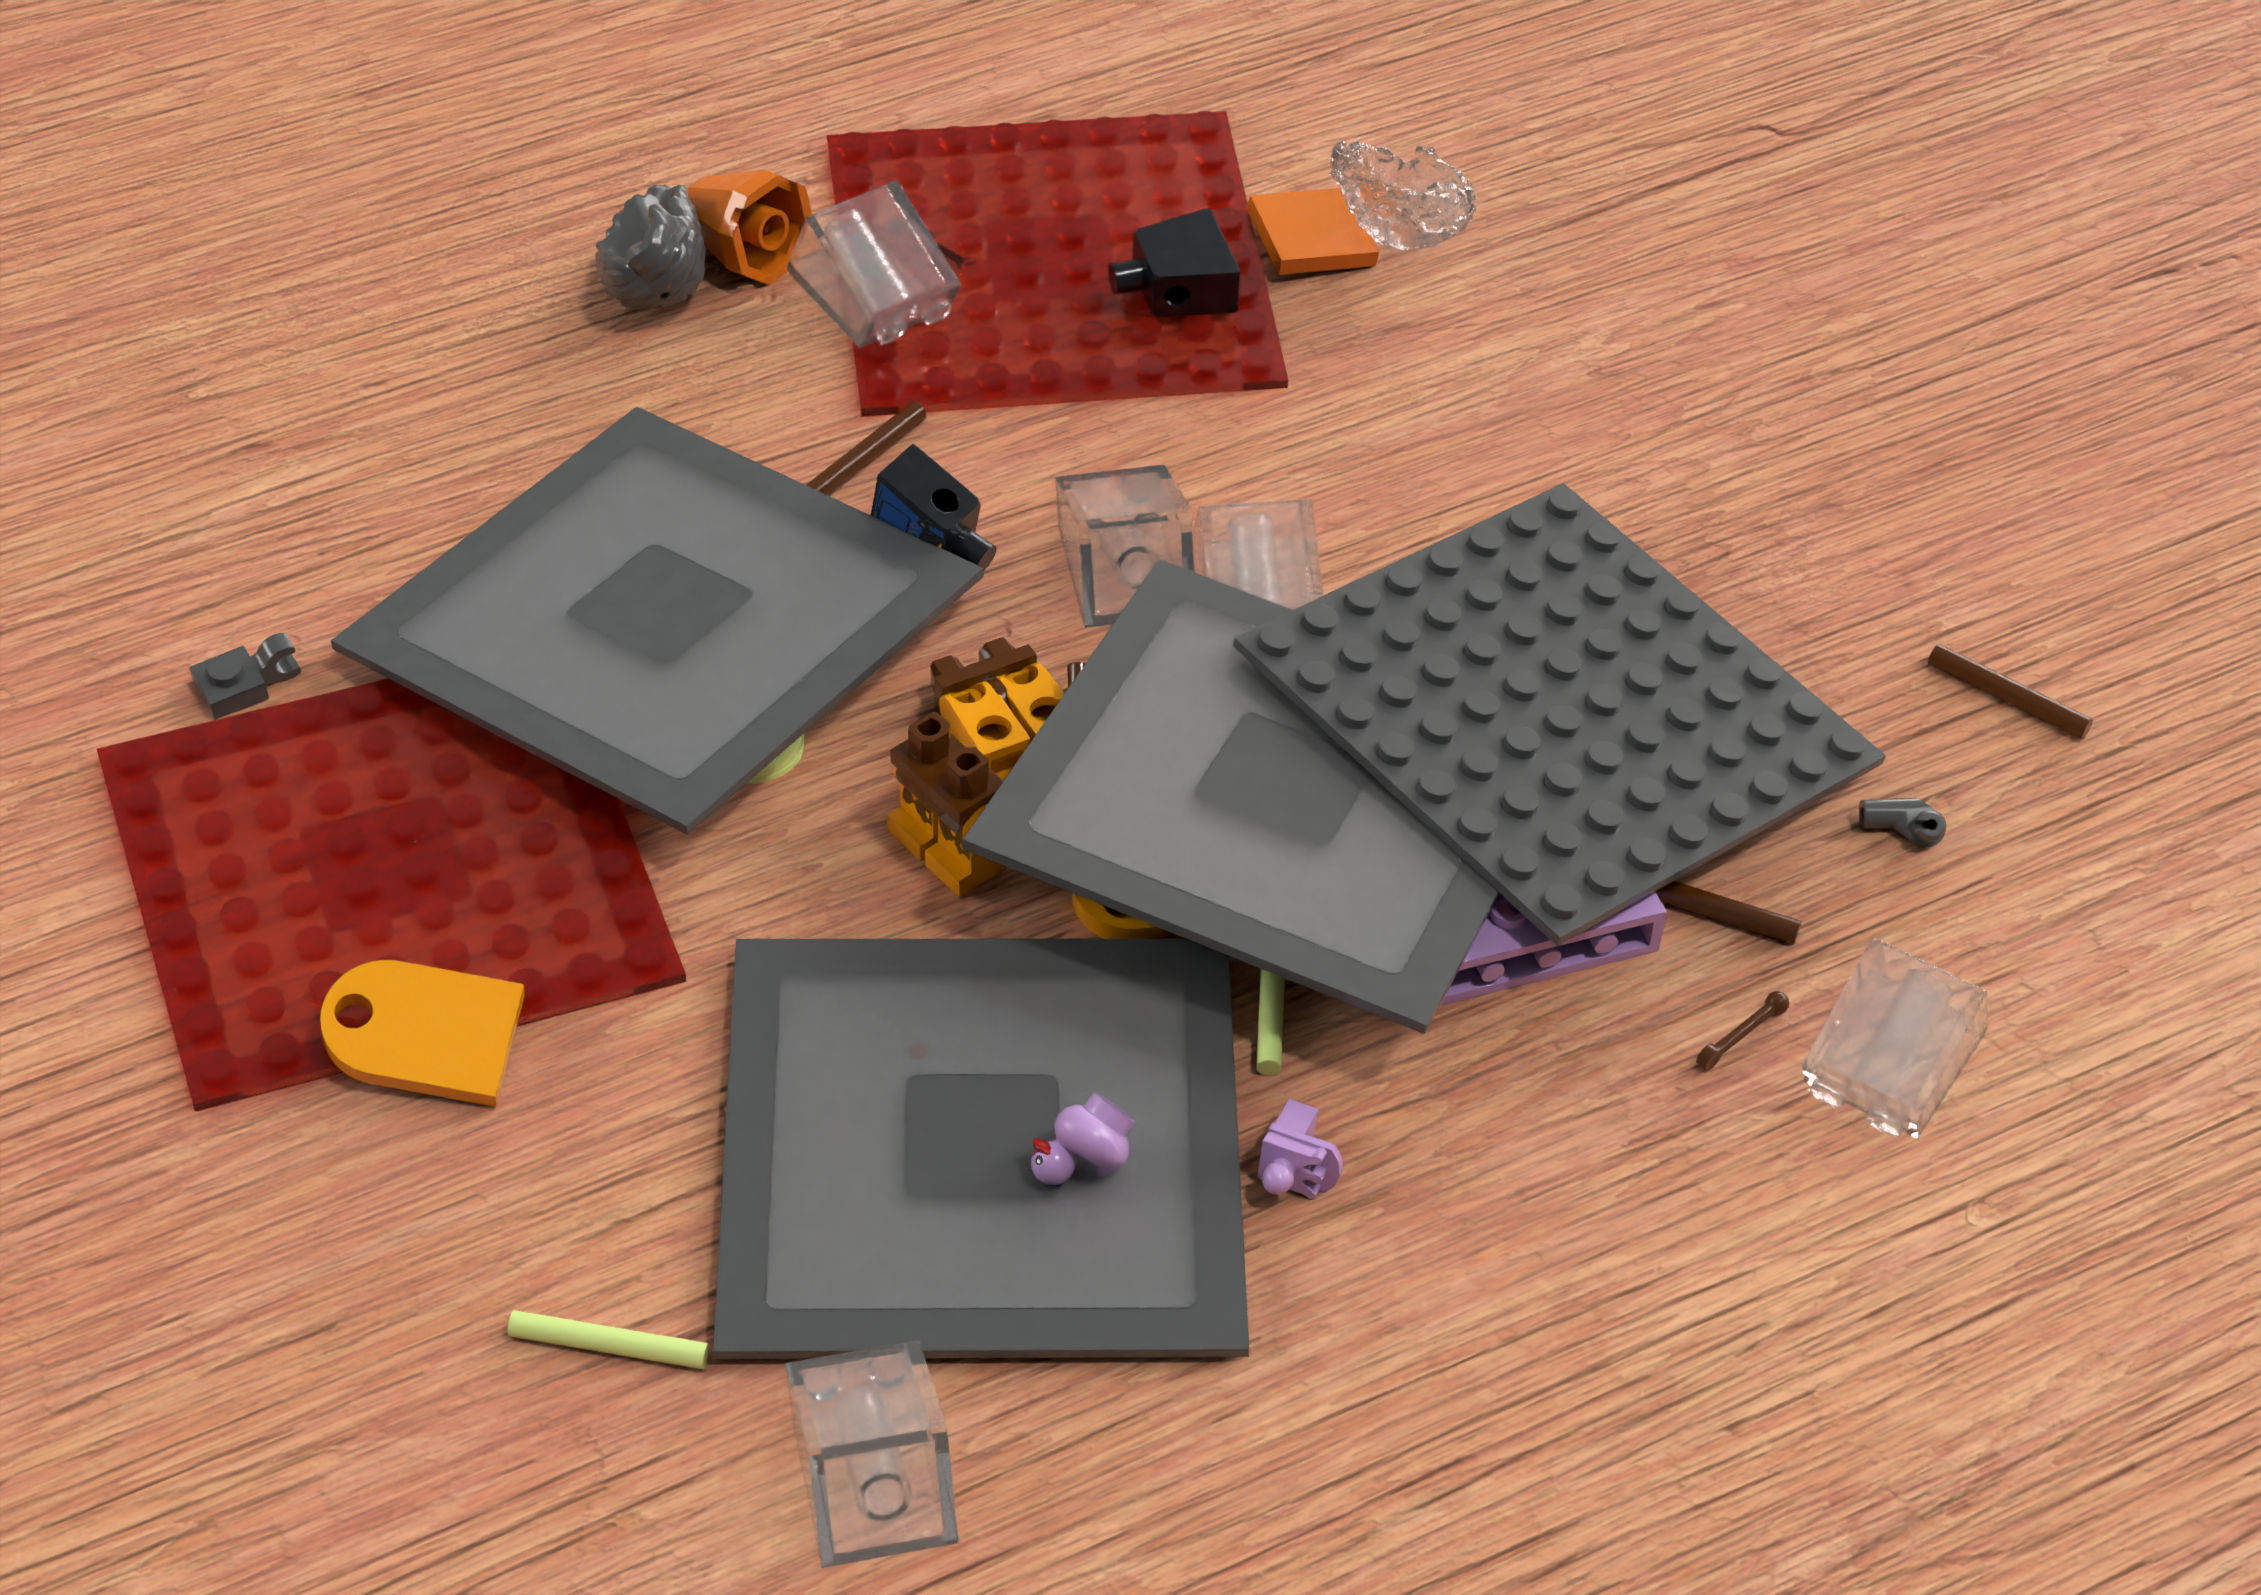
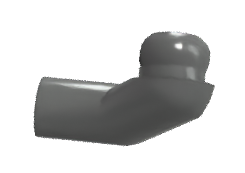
[1859,798,1947,847]

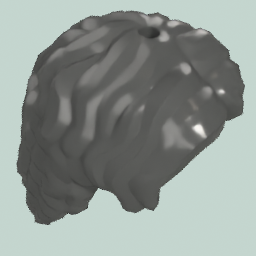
[595,184,706,310]

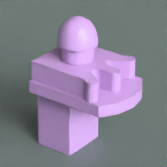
[1257,1099,1343,1200]

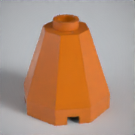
[687,170,814,285]

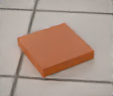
[1247,187,1379,275]

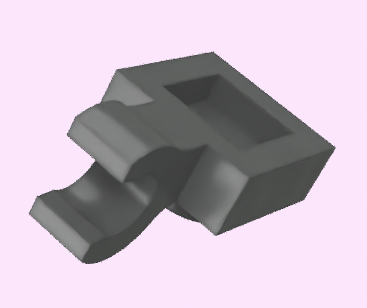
[189,633,301,720]

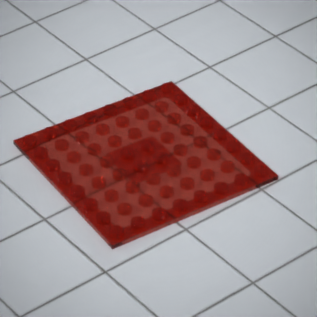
[827,111,1288,417]
[97,678,687,1112]

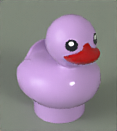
[1031,1092,1135,1185]

